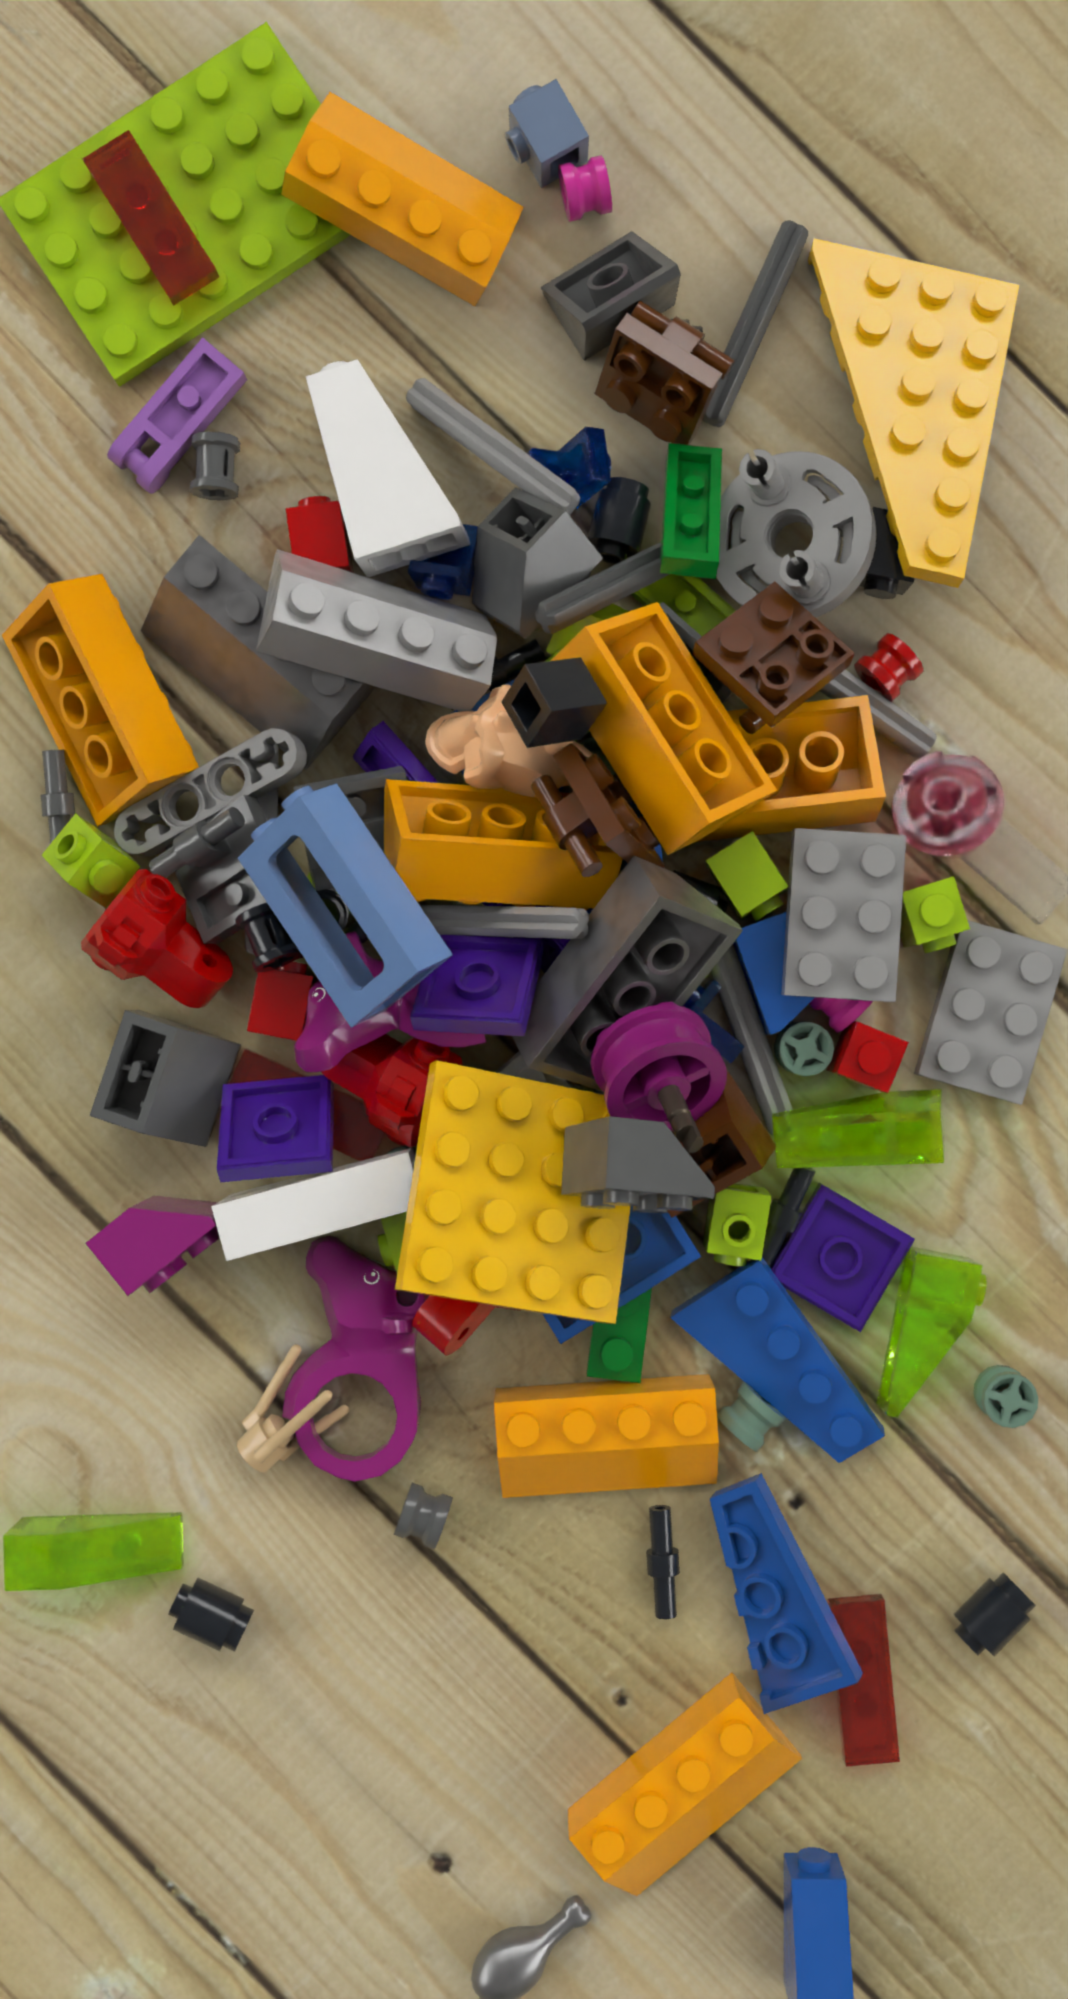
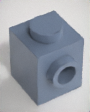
[505,79,589,188]

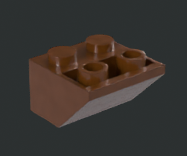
[667,1069,777,1218]

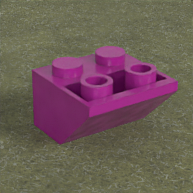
[85,1195,220,1296]

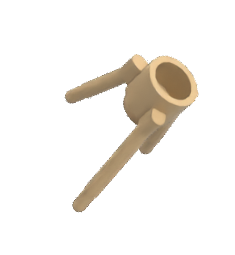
[237,1344,349,1473]

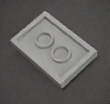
[781,828,906,1002]
[914,920,1068,1105]

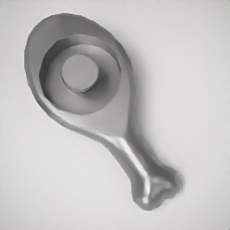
[471,1895,592,1999]

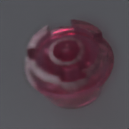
[892,751,1004,859]

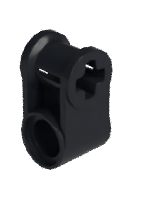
[235,889,349,973]

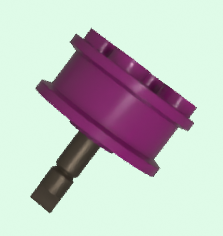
[591,1002,727,1153]

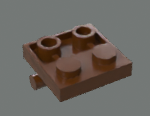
[594,301,735,445]
[692,581,855,734]
[531,742,665,877]

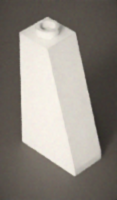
[306,359,471,578]
[211,1148,415,1261]

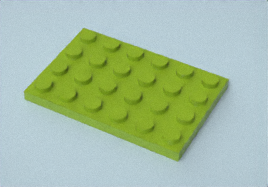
[0,22,350,387]

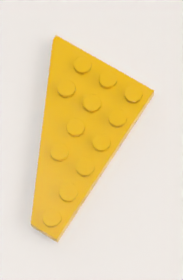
[808,238,1019,588]

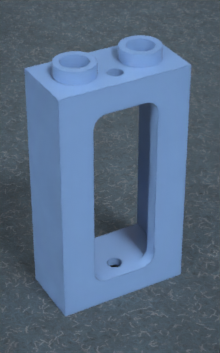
[238,783,453,1028]

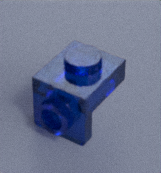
[527,426,612,509]
[408,524,478,600]
[682,979,745,1063]

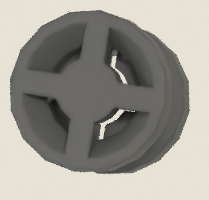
[394,1483,453,1550]

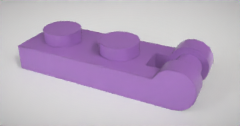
[107,337,247,494]

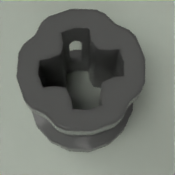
[190,432,240,501]

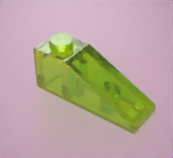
[772,1089,945,1169]
[876,1247,987,1418]
[3,1512,184,1591]

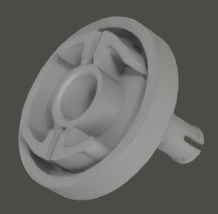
[716,449,877,618]

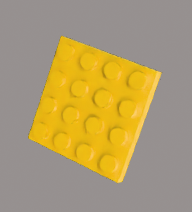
[395,1060,631,1324]

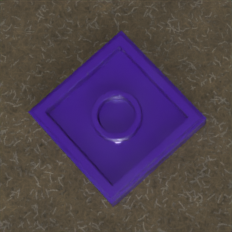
[410,934,544,1036]
[217,1075,334,1183]
[771,1183,915,1332]

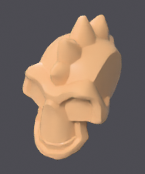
[425,685,593,797]

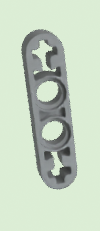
[114,728,307,857]

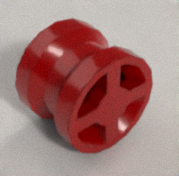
[854,633,924,702]

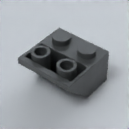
[472,487,603,639]
[89,1010,242,1147]
[561,1116,715,1213]

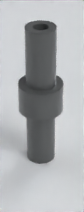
[40,750,75,844]

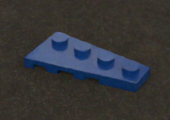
[670,1257,885,1463]
[710,1473,863,1714]

